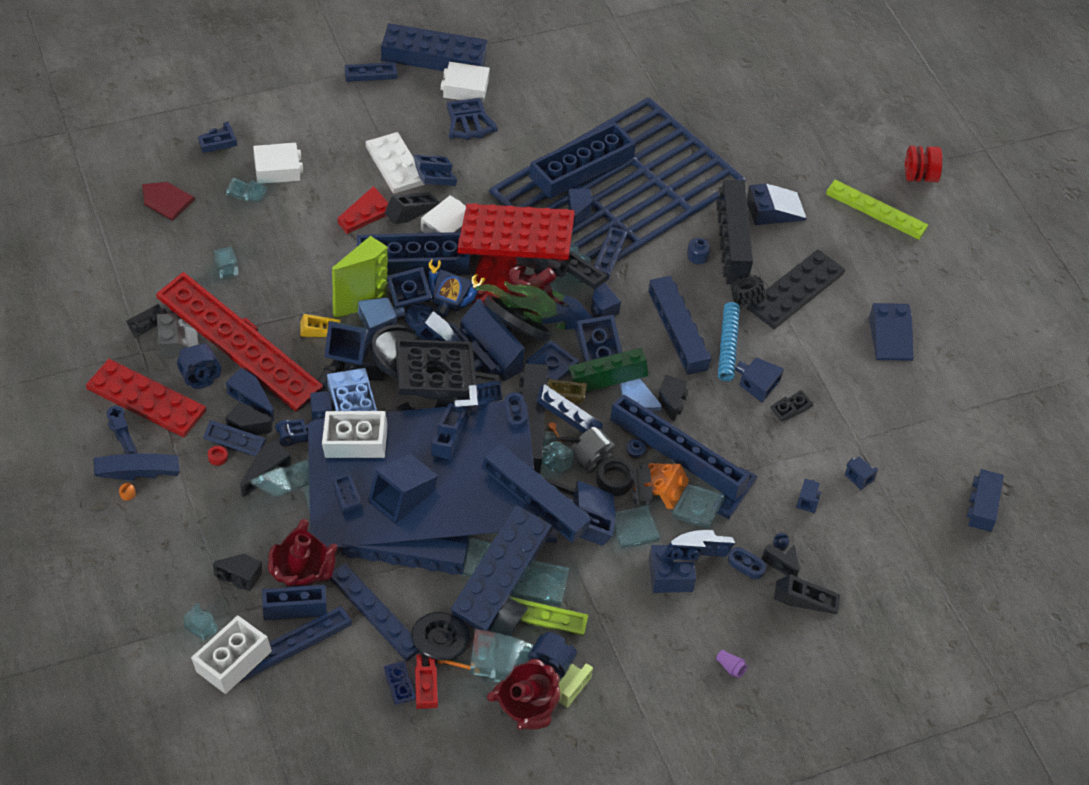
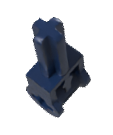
[107,406,137,454]
[275,419,309,446]

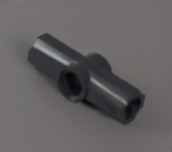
[516,257,568,277]

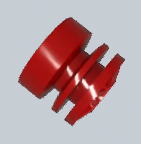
[904,145,942,183]

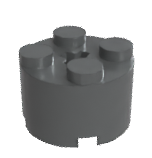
[570,427,616,473]

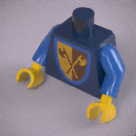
[428,259,485,317]

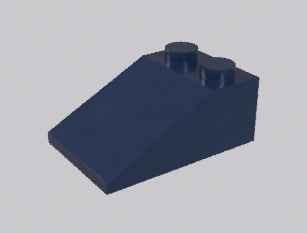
[747,184,806,225]
[869,303,914,361]
[575,314,622,362]

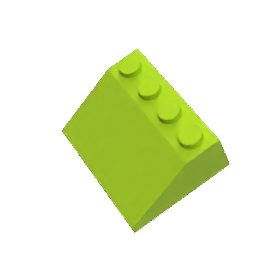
[332,236,388,318]

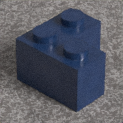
[649,545,696,593]

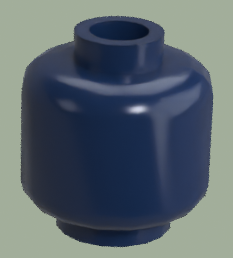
[687,238,712,264]

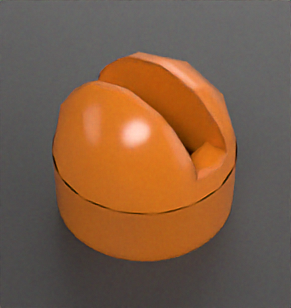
[119,483,136,501]

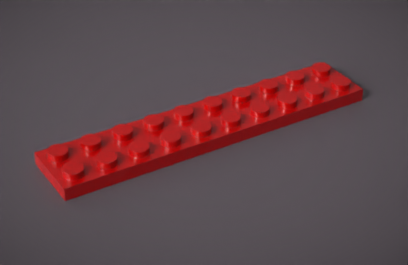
[156,272,323,413]

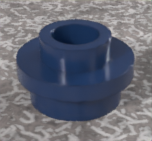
[626,439,646,458]

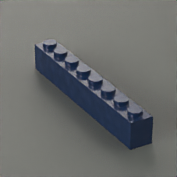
[610,394,750,501]

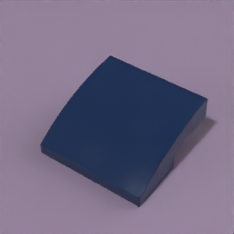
[414,155,457,186]

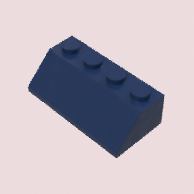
[460,299,525,381]

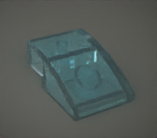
[470,629,533,682]

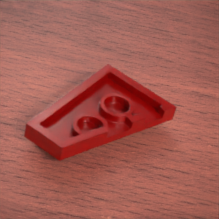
[338,186,389,234]

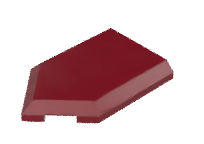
[142,182,196,221]

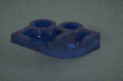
[383,661,416,705]

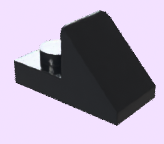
[762,544,800,577]

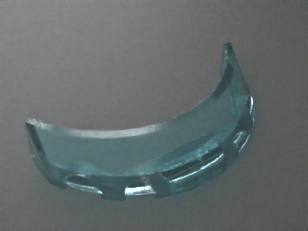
[250,459,309,497]

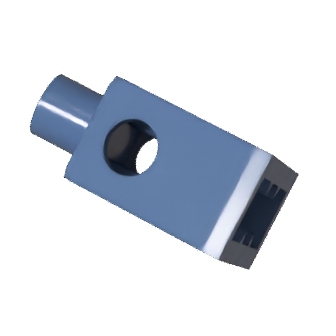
[358,298,405,337]

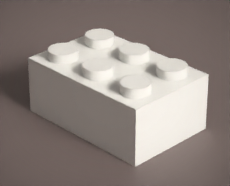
[322,411,388,458]
[191,615,272,694]

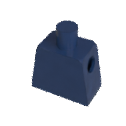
[735,358,784,403]

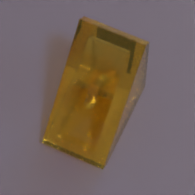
[547,379,587,405]

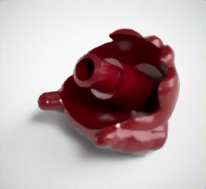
[507,265,565,319]
[268,519,338,587]
[487,659,561,730]

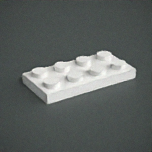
[366,132,424,194]

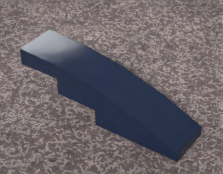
[93,454,180,481]

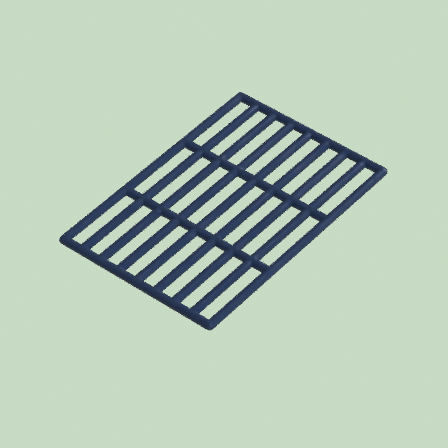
[489,97,746,262]

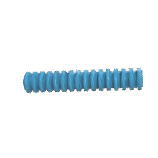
[718,302,740,381]

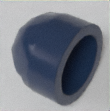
[773,533,790,551]

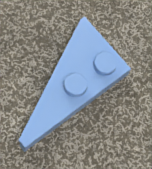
[620,379,662,412]

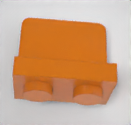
[633,463,689,509]

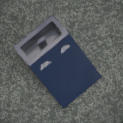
[573,481,616,546]

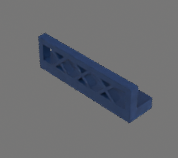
[455,381,502,407]

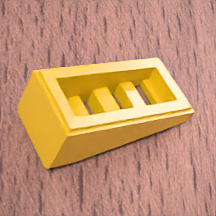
[300,314,340,337]

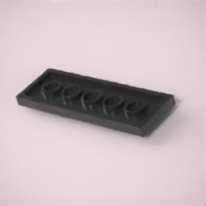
[747,249,845,330]

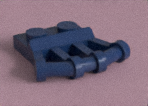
[447,98,498,140]

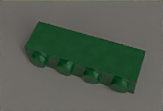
[568,347,649,395]

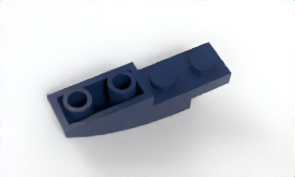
[662,530,735,561]

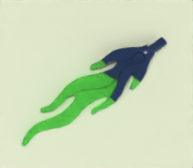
[476,281,594,330]

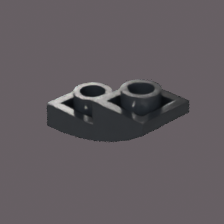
[770,389,813,421]

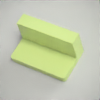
[559,663,593,708]

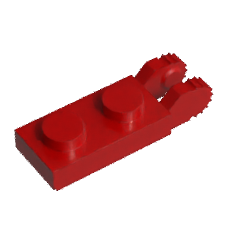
[415,654,438,709]

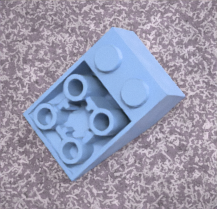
[327,368,377,411]

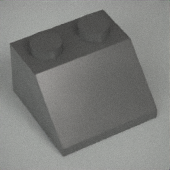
[157,313,198,358]

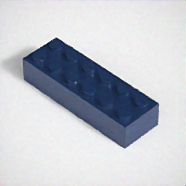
[381,23,487,71]
[529,122,636,199]
[357,232,470,276]
[451,505,552,635]

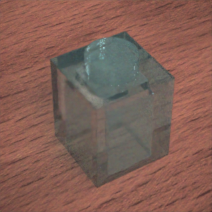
[214,246,238,278]

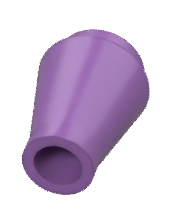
[716,650,748,678]

